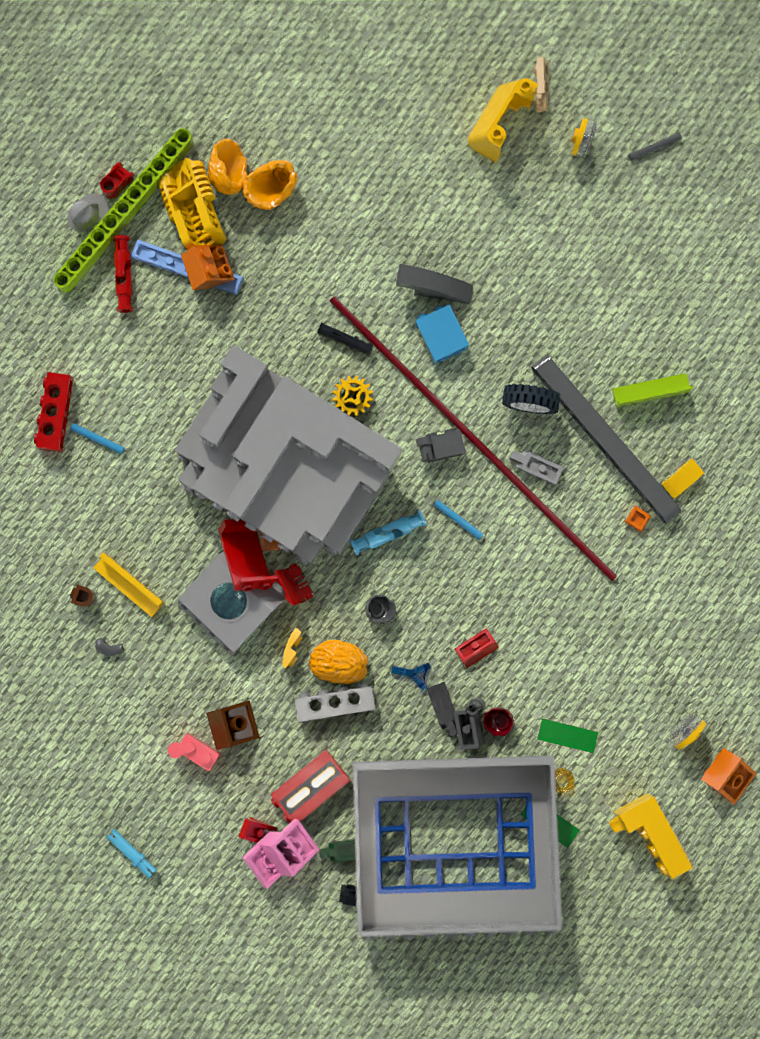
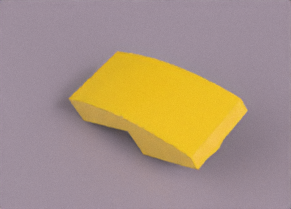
[662,458,704,499]
[283,628,303,669]

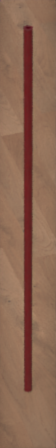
[329,296,617,581]

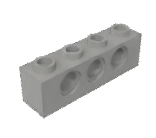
[295,683,375,722]

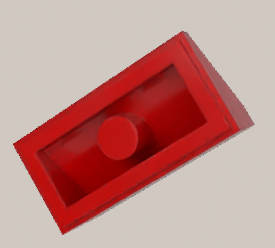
[455,628,499,668]

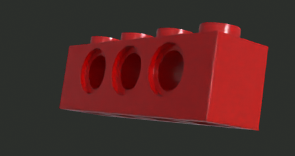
[34,372,74,453]

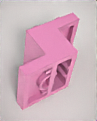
[242,819,319,889]

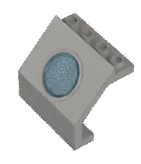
[177,551,286,656]

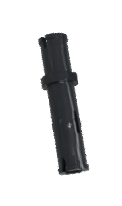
[317,323,374,356]

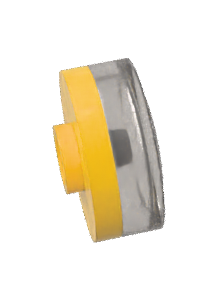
[571,118,597,159]
[667,712,706,750]

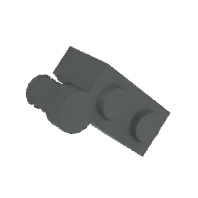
[416,428,465,463]
[454,698,486,750]

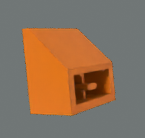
[181,245,234,290]

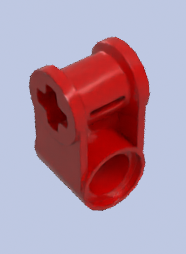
[100,162,135,199]

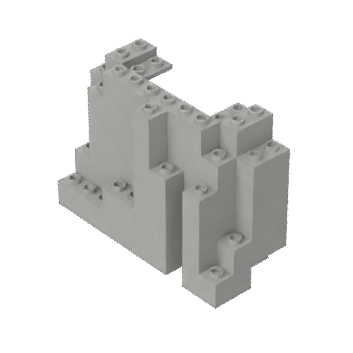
[175,344,402,566]

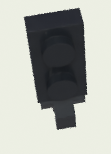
[426,682,457,737]

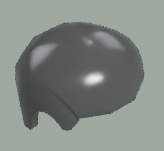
[365,595,396,624]

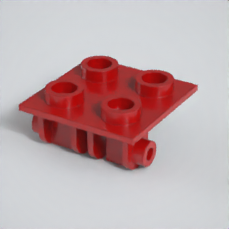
[274,563,313,606]

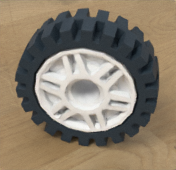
[502,384,561,414]

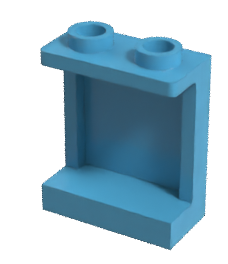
[415,305,469,365]

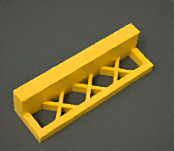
[94,552,165,617]

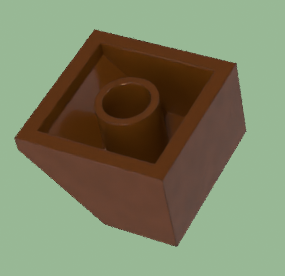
[206,700,260,751]

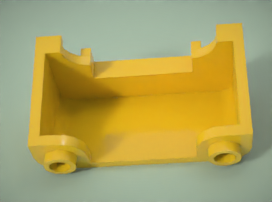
[468,78,538,163]

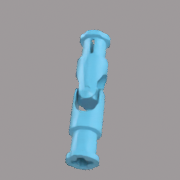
[350,510,426,556]

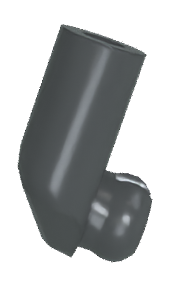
[95,638,124,657]

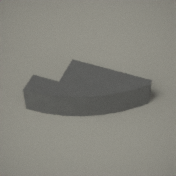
[396,264,473,304]

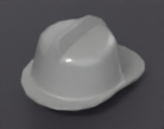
[67,193,109,232]

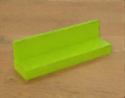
[612,373,694,408]

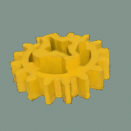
[332,375,373,417]

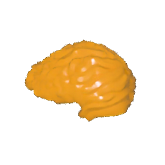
[208,138,248,195]
[242,160,298,210]
[309,639,368,684]

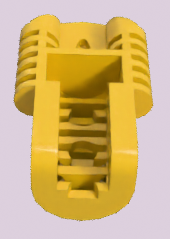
[158,158,226,249]

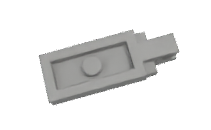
[509,451,564,485]

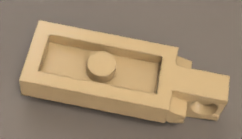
[534,57,550,112]

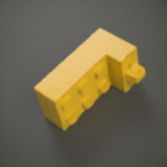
[608,793,693,879]

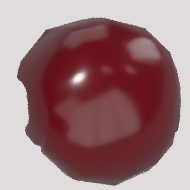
[483,707,514,737]

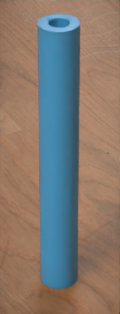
[70,423,125,454]
[433,500,483,540]

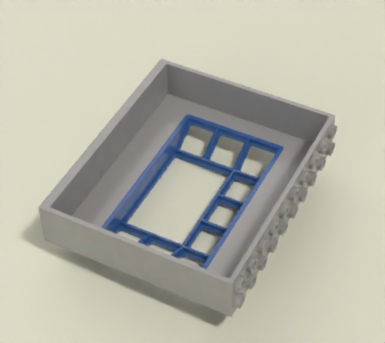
[353,756,562,940]

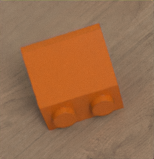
[701,748,757,805]

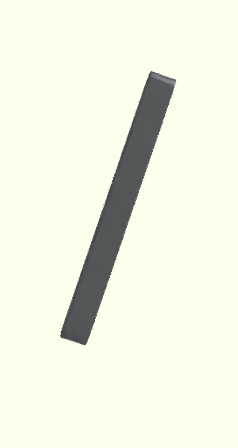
[531,355,681,524]

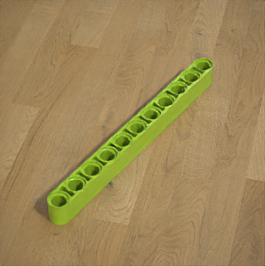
[53,128,193,293]

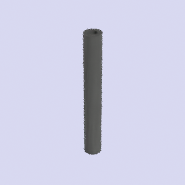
[628,133,682,161]

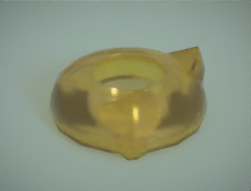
[555,768,575,794]

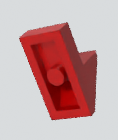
[238,817,277,843]

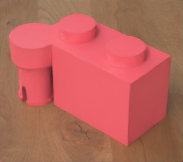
[168,733,221,771]

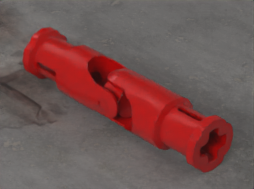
[113,235,134,313]

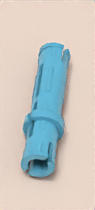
[106,829,157,879]

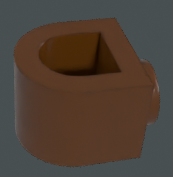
[70,584,96,607]

